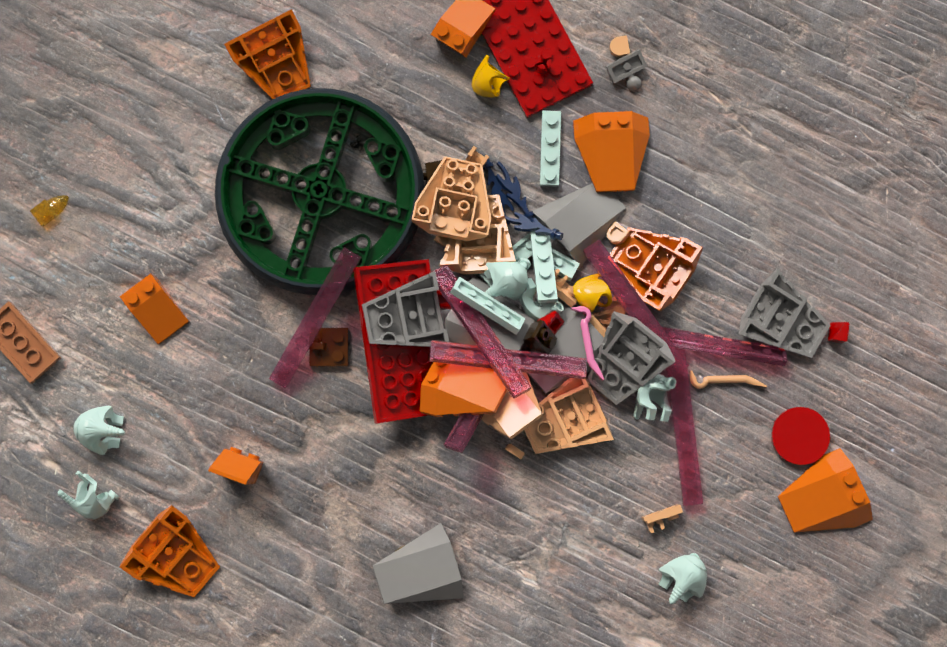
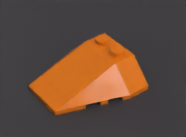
[224,9,311,99]
[573,111,650,192]
[607,227,703,312]
[420,348,512,417]
[777,448,873,532]
[119,505,220,597]

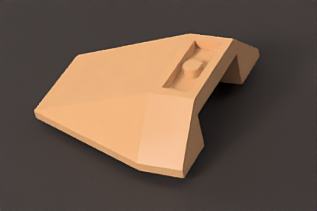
[411,156,491,241]

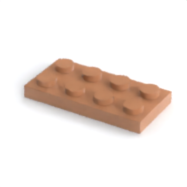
[0,301,61,384]

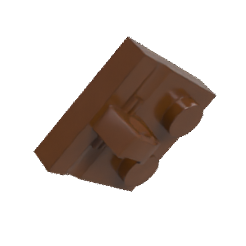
[309,328,349,367]

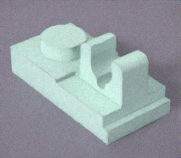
[552,248,580,281]

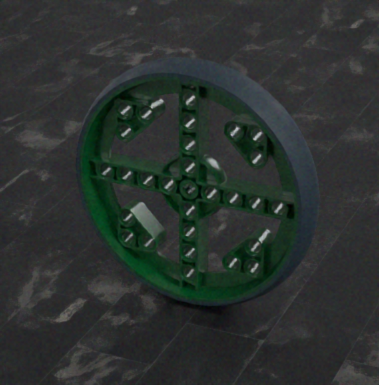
[215,88,425,295]

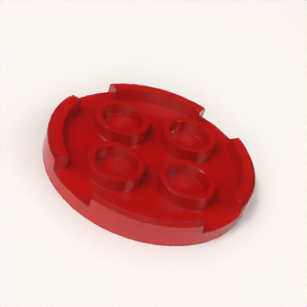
[771,407,830,465]

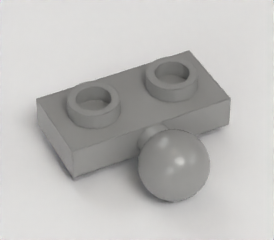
[605,49,647,91]

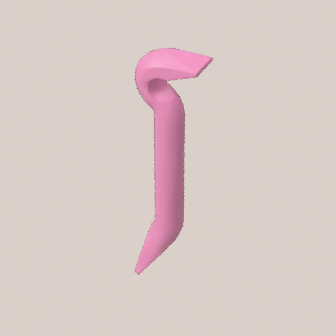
[571,306,604,381]

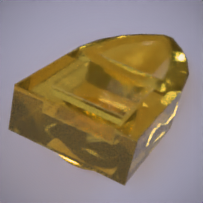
[30,195,69,227]

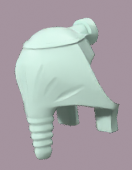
[484,258,531,301]
[519,278,564,322]
[633,373,676,422]
[73,406,125,455]
[58,471,120,520]
[658,553,707,604]

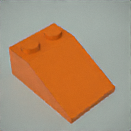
[430,0,496,58]
[119,273,190,344]
[208,446,264,485]

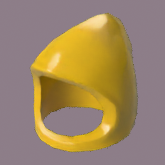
[471,55,510,98]
[573,274,612,312]

